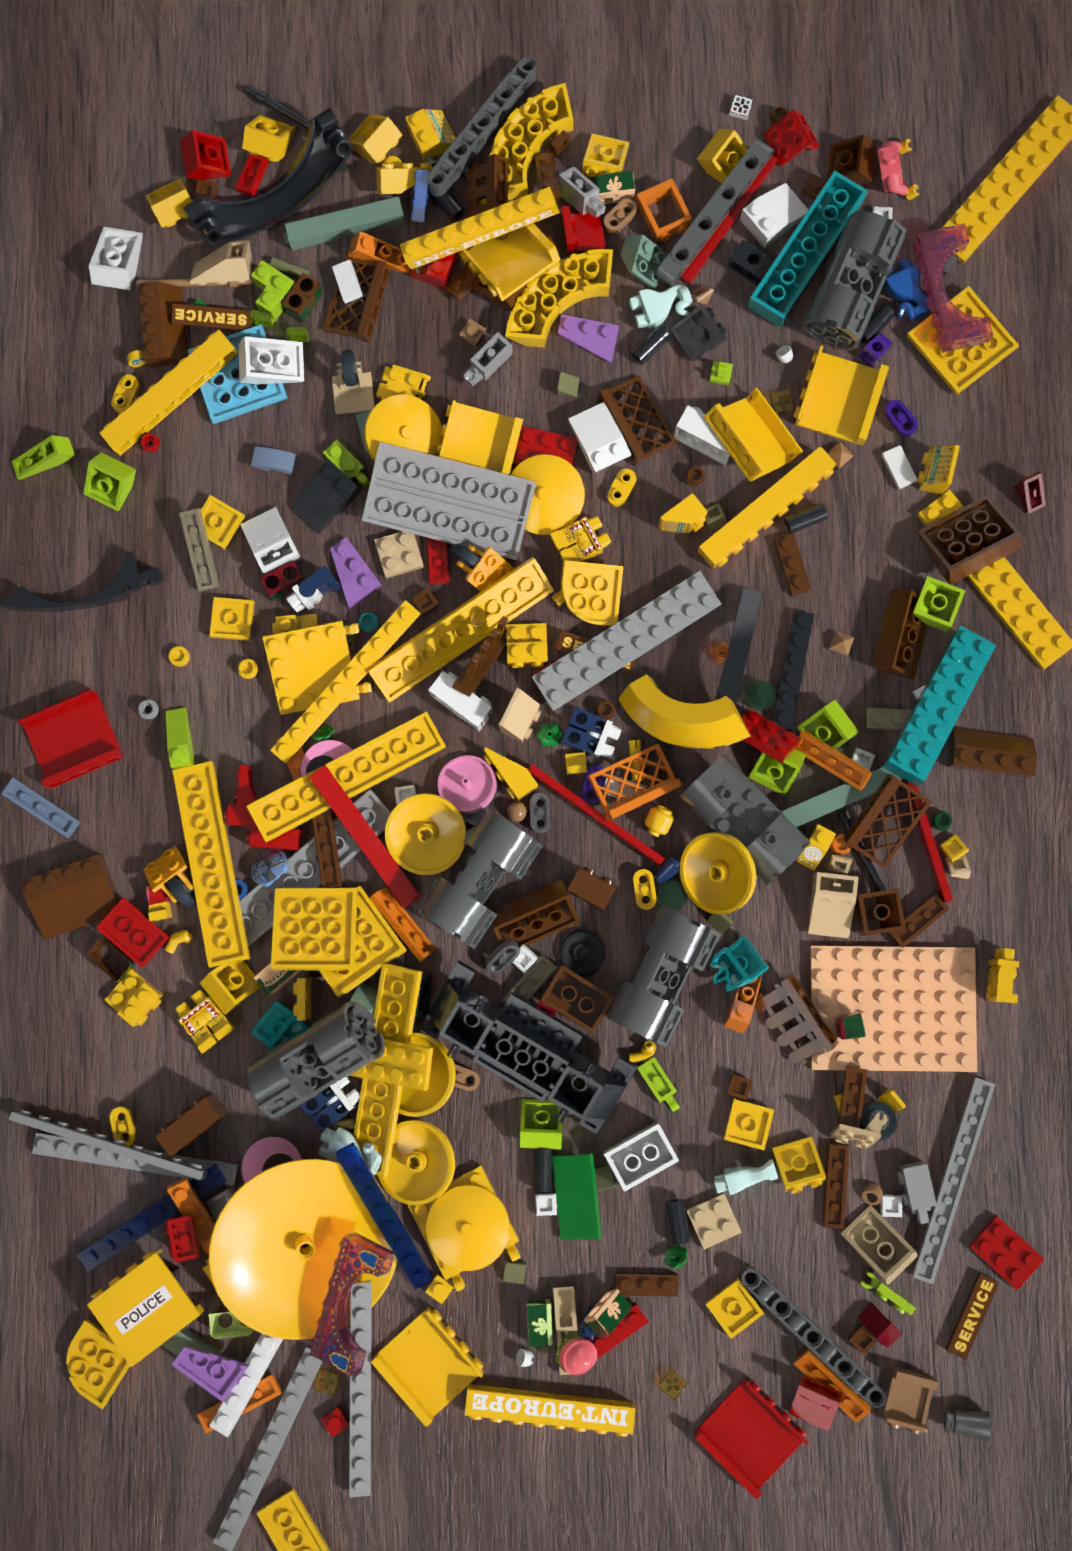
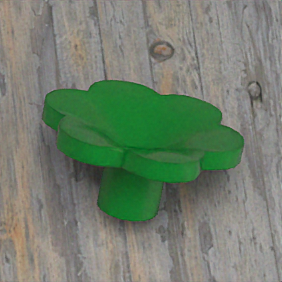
[310,724,335,742]
[537,724,562,747]
[664,1245,688,1269]

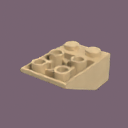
[190,240,253,285]
[808,872,858,938]

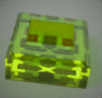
[250,310,274,328]
[287,327,309,342]

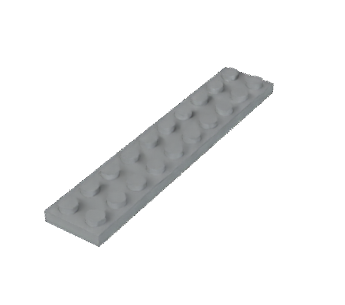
[531,571,721,711]
[240,789,391,948]

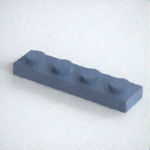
[1,777,81,838]

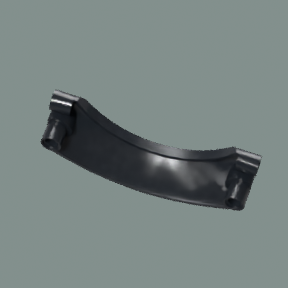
[183,107,353,246]

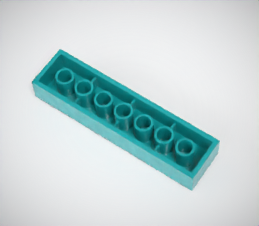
[748,171,868,328]
[882,625,996,787]

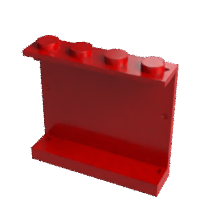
[17,689,124,789]
[693,1377,809,1500]

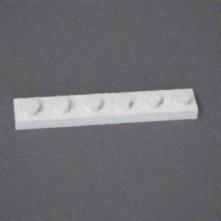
[210,1334,283,1437]

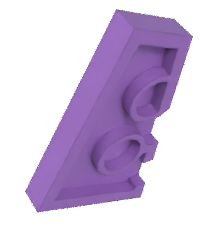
[558,314,619,365]
[330,537,382,609]
[172,1345,249,1402]

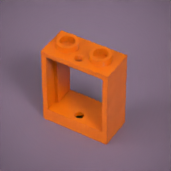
[636,179,692,243]

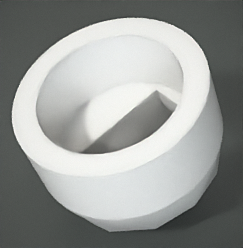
[776,345,793,363]
[516,1349,534,1367]

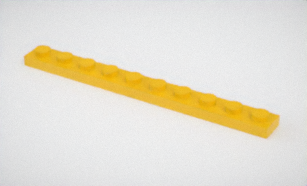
[270,600,421,764]

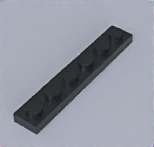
[772,610,814,731]

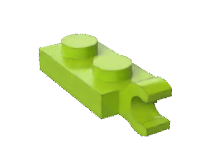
[323,440,370,488]
[637,1057,680,1112]
[859,1271,916,1315]

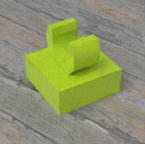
[710,361,733,386]

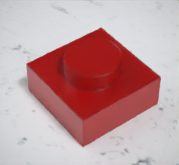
[321,1406,349,1437]

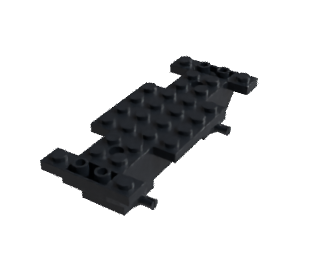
[420,960,638,1134]

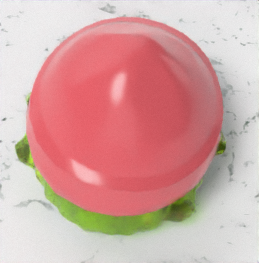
[555,1335,597,1375]

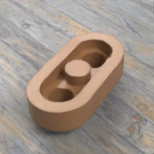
[604,198,637,234]
[454,1063,480,1091]

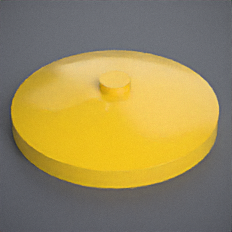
[364,395,443,462]
[511,455,585,535]
[385,793,467,875]
[680,832,756,914]
[398,1033,456,1117]
[378,1120,455,1205]
[426,1184,510,1271]

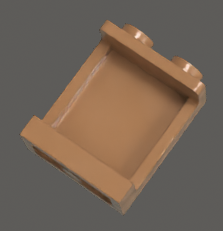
[882,1366,939,1434]

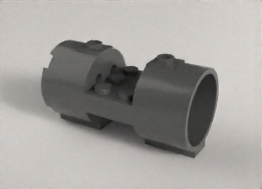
[803,211,907,350]
[680,754,811,885]
[418,809,543,949]
[607,905,720,1047]
[247,1001,385,1119]

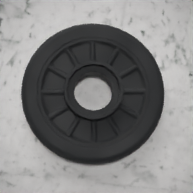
[560,931,605,976]

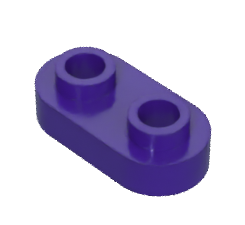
[884,400,918,437]
[580,765,606,805]

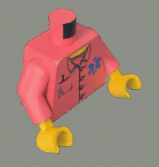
[878,139,919,200]

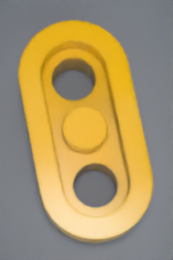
[111,375,140,413]
[607,469,636,507]
[633,869,656,910]
[110,1106,137,1147]

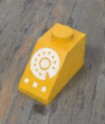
[796,824,836,871]

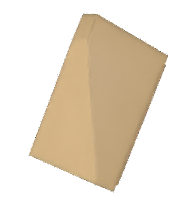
[945,855,971,879]

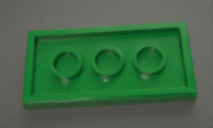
[552,1153,602,1240]

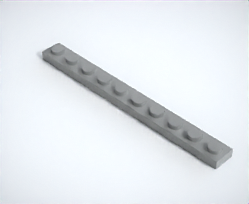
[911,1077,995,1284]
[9,1109,208,1180]
[32,1132,239,1186]
[349,1280,372,1497]
[213,1345,325,1551]

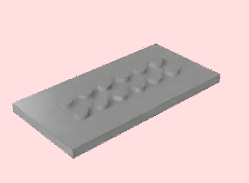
[362,441,536,560]

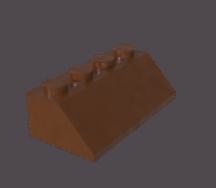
[138,281,189,367]
[872,589,927,679]
[948,727,1037,778]
[491,880,580,948]

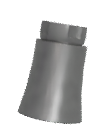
[944,1410,991,1442]

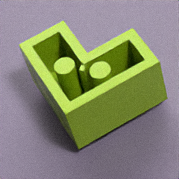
[251,260,295,321]

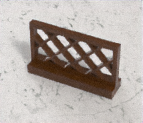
[323,257,391,343]
[597,375,677,466]
[842,773,932,868]

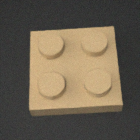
[375,531,424,579]
[686,1193,742,1249]

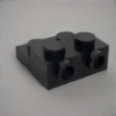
[670,304,727,362]

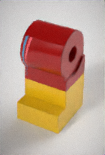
[146,884,172,921]

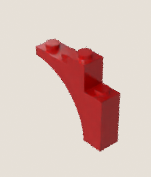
[224,765,302,851]

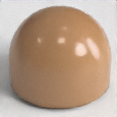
[507,802,527,822]
[861,1183,883,1205]

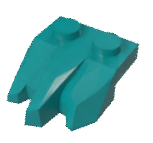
[710,935,769,992]
[251,999,309,1049]

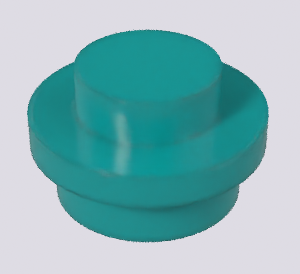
[358,612,378,632]

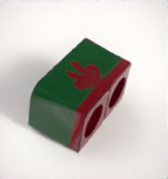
[260,561,305,601]
[834,1011,866,1040]

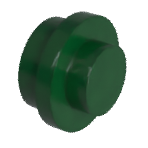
[931,811,952,831]

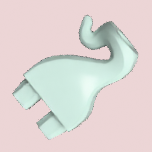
[629,285,692,329]
[319,1127,381,1177]
[714,1159,778,1195]

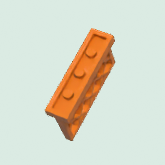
[588,744,682,822]

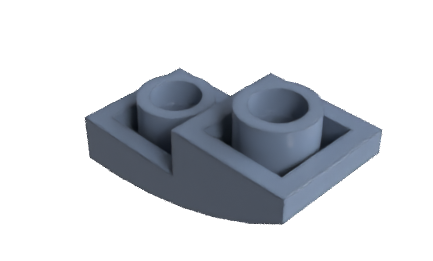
[250,447,296,475]

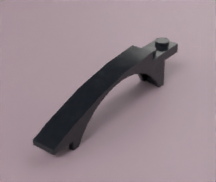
[0,552,165,612]
[714,588,763,705]

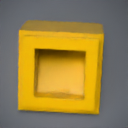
[878,1089,906,1112]

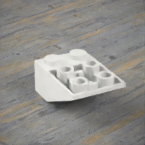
[240,507,302,575]

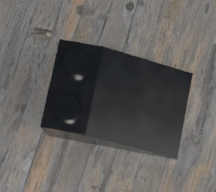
[290,460,360,534]

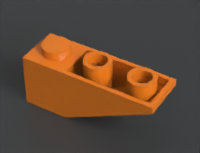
[348,231,410,273]
[724,974,763,1034]

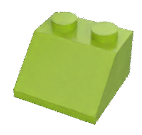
[84,452,136,511]
[913,576,966,632]
[797,700,859,749]
[748,749,806,796]
[520,1099,562,1149]

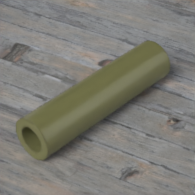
[270,257,310,277]

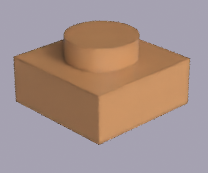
[459,319,486,347]

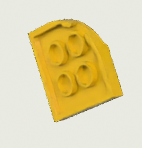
[561,560,623,626]
[66,1319,130,1409]

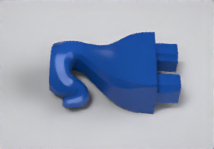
[883,258,930,321]

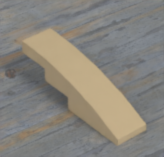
[553,1286,578,1375]

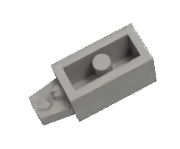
[558,166,605,217]
[463,332,513,386]
[897,1161,937,1224]

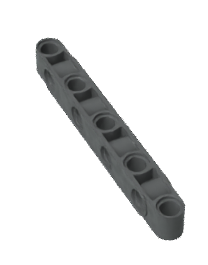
[428,57,536,196]
[656,139,774,286]
[739,1265,886,1408]

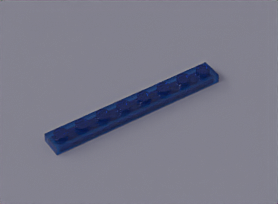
[335,1142,434,1289]
[77,1163,227,1272]

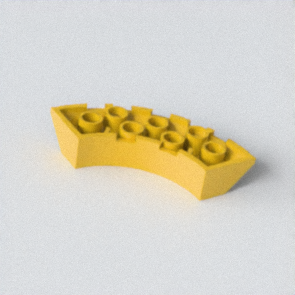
[490,83,573,200]
[505,249,613,348]
[618,674,750,749]

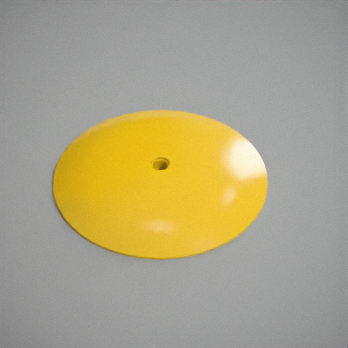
[209,1159,400,1340]

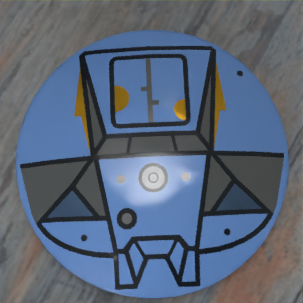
[251,849,289,887]

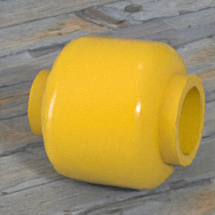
[644,805,674,837]

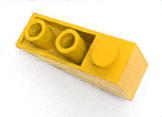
[376,162,435,194]
[483,748,538,801]

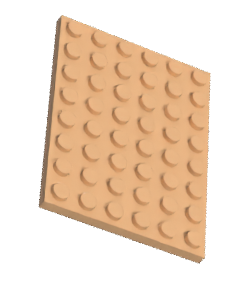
[810,946,977,1072]

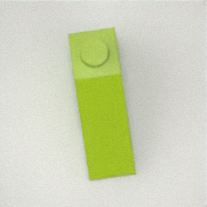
[12,435,75,480]
[166,708,196,769]

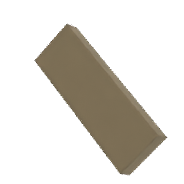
[502,954,557,1003]

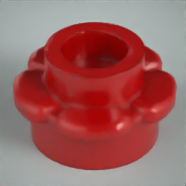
[141,433,160,453]

